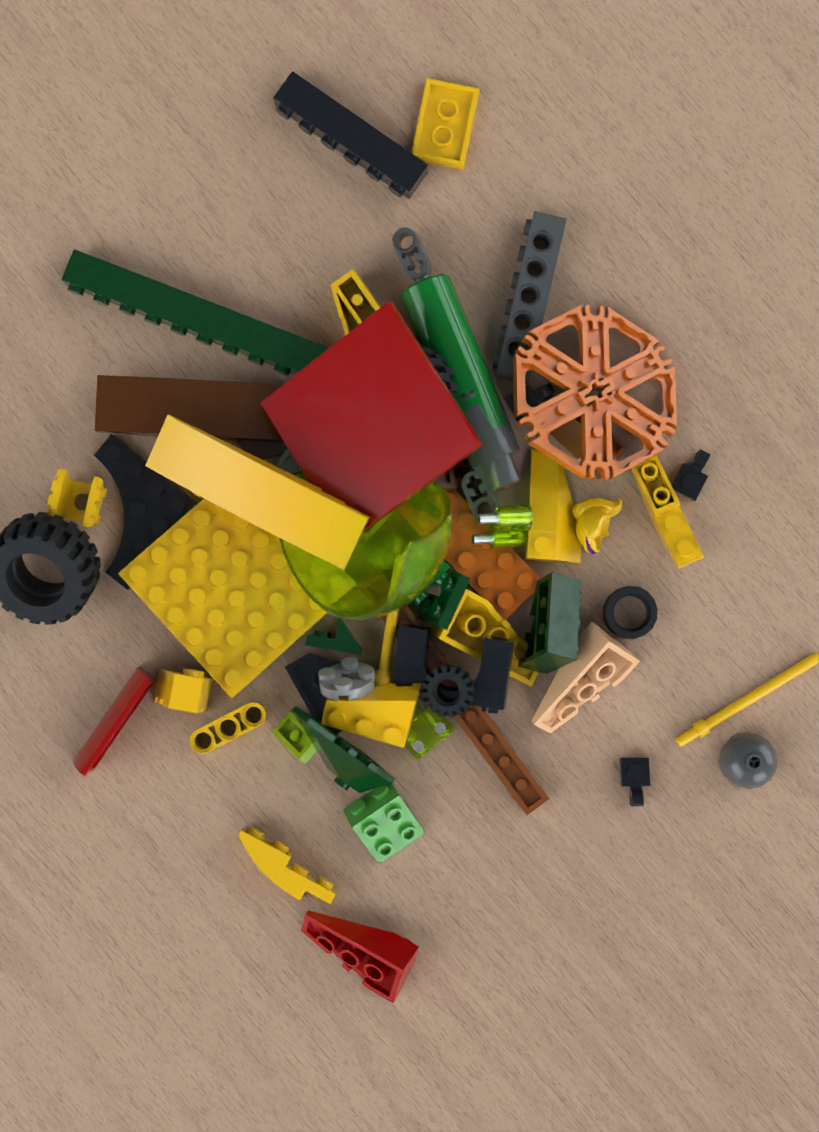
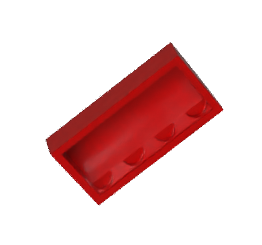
[73,666,157,776]

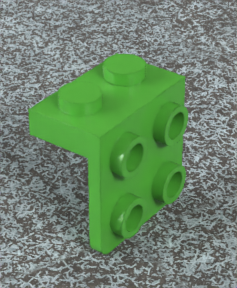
[343,783,424,862]

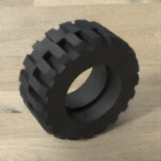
[0,512,101,625]

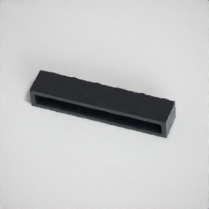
[273,71,428,199]

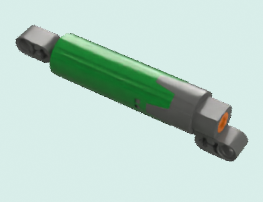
[392,227,522,519]

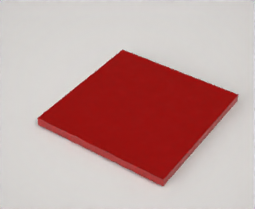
[261,301,483,533]

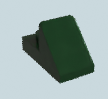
[305,617,363,655]

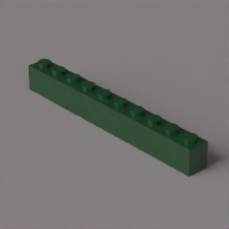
[61,249,329,376]

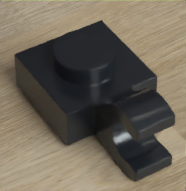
[504,383,555,422]
[672,449,711,501]
[620,757,650,806]

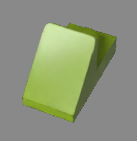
[272,711,317,764]

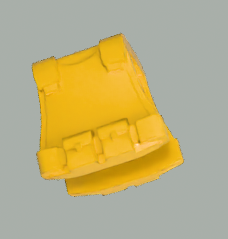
[47,469,107,528]

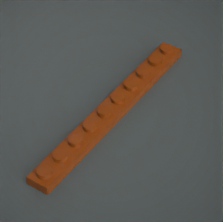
[360,572,549,816]

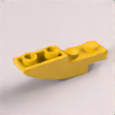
[631,455,704,570]
[238,826,337,904]

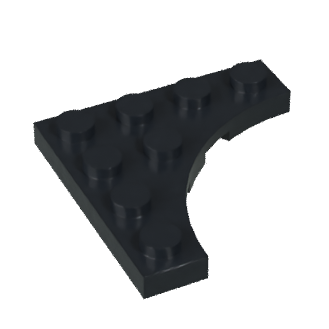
[94,434,198,590]

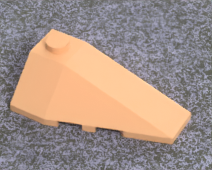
[532,622,640,733]

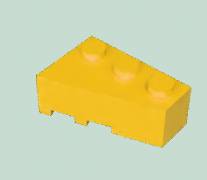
[330,269,381,335]
[153,668,213,713]
[322,683,422,748]

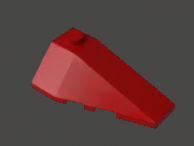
[301,910,419,1003]

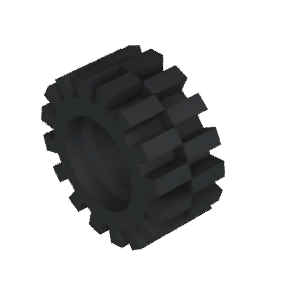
[421,664,475,718]

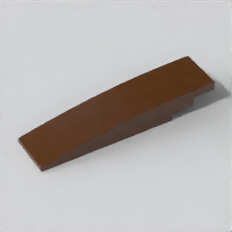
[95,375,284,442]

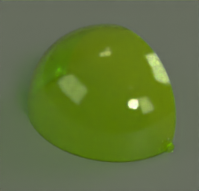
[279,471,452,621]

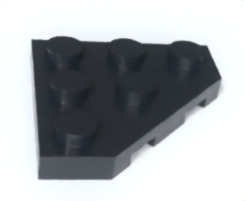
[285,653,343,734]

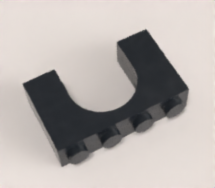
[392,624,515,714]

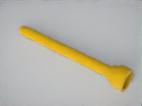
[374,554,407,686]

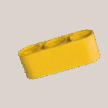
[190,702,268,754]

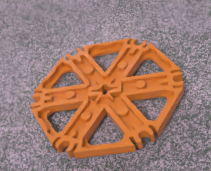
[513,304,677,481]

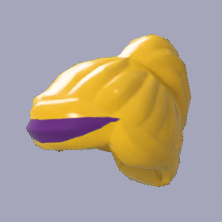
[572,498,622,554]

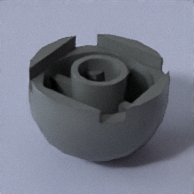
[719,732,777,789]

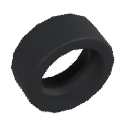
[603,586,658,639]

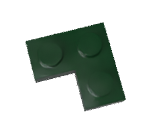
[418,571,471,630]

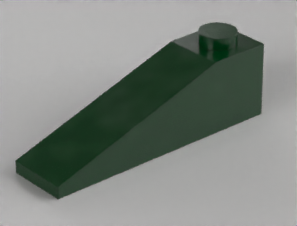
[292,706,395,793]

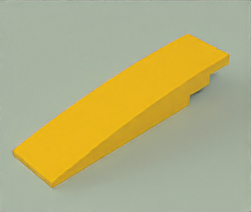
[145,414,369,570]

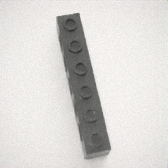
[492,211,567,384]

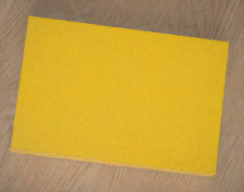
[411,78,480,170]

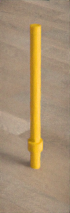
[674,652,819,748]

